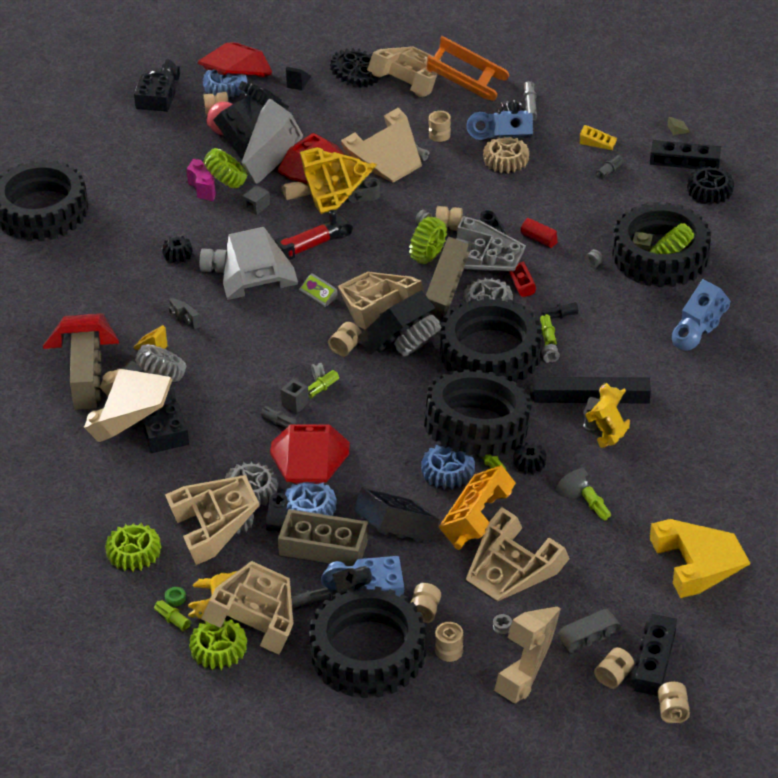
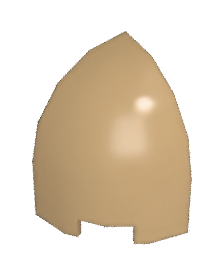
[281,182,311,200]

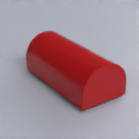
[520,218,558,248]
[508,261,536,297]

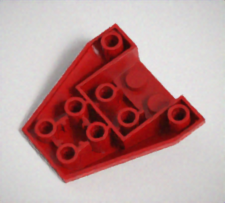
[198,42,272,77]
[278,133,347,184]
[270,424,350,484]

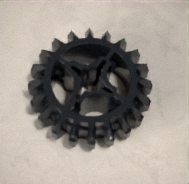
[687,166,734,205]

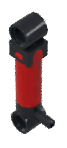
[275,210,353,260]

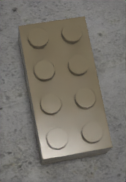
[426,237,470,321]
[70,331,102,410]
[278,509,369,566]

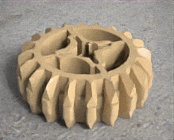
[483,136,529,174]

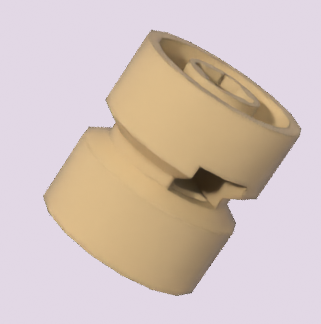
[203,92,228,116]
[429,111,451,142]
[436,206,463,231]
[328,322,362,357]
[410,583,441,623]
[435,622,463,662]
[594,648,635,689]
[658,682,690,723]

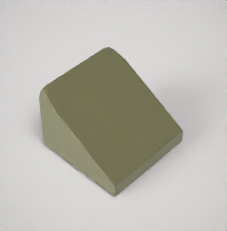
[668,117,689,136]

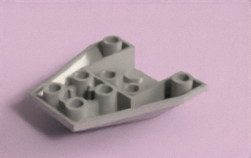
[242,99,303,184]
[456,216,526,271]
[223,227,298,300]

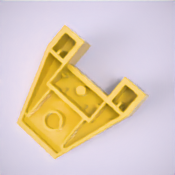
[650,519,750,598]

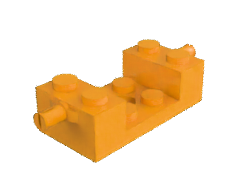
[439,465,516,550]

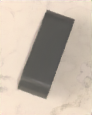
[557,609,621,653]

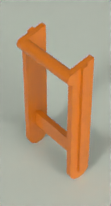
[427,36,509,101]

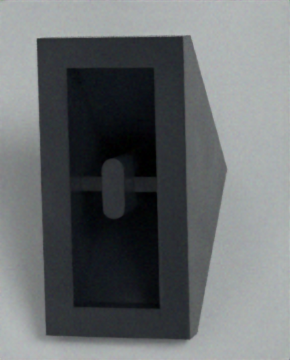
[286,67,311,91]

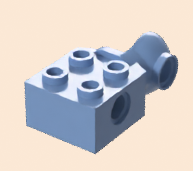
[466,111,533,140]
[672,279,731,351]
[321,556,404,597]

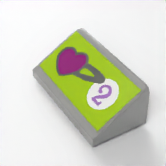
[299,273,338,307]

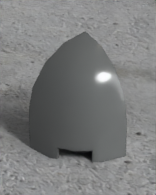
[555,467,592,498]

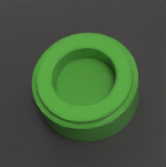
[165,587,186,606]

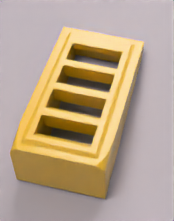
[580,125,617,150]

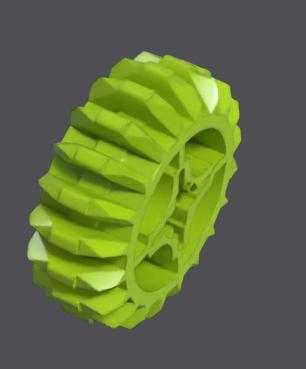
[203,148,248,189]
[409,216,447,264]
[649,223,694,254]
[105,522,161,572]
[189,619,247,671]

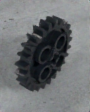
[330,48,381,88]
[238,81,289,110]

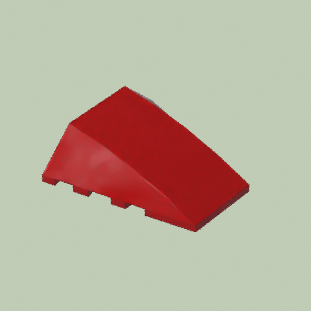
[43,313,119,349]

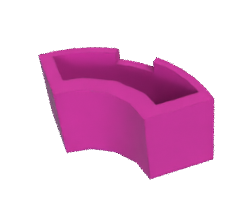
[187,159,216,201]

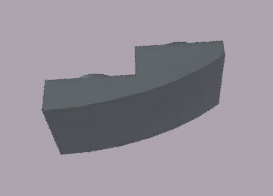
[168,298,201,329]

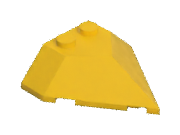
[300,147,377,214]

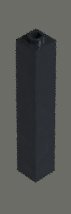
[530,377,651,404]

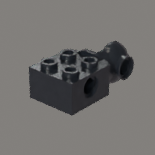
[134,59,180,112]
[142,388,189,453]

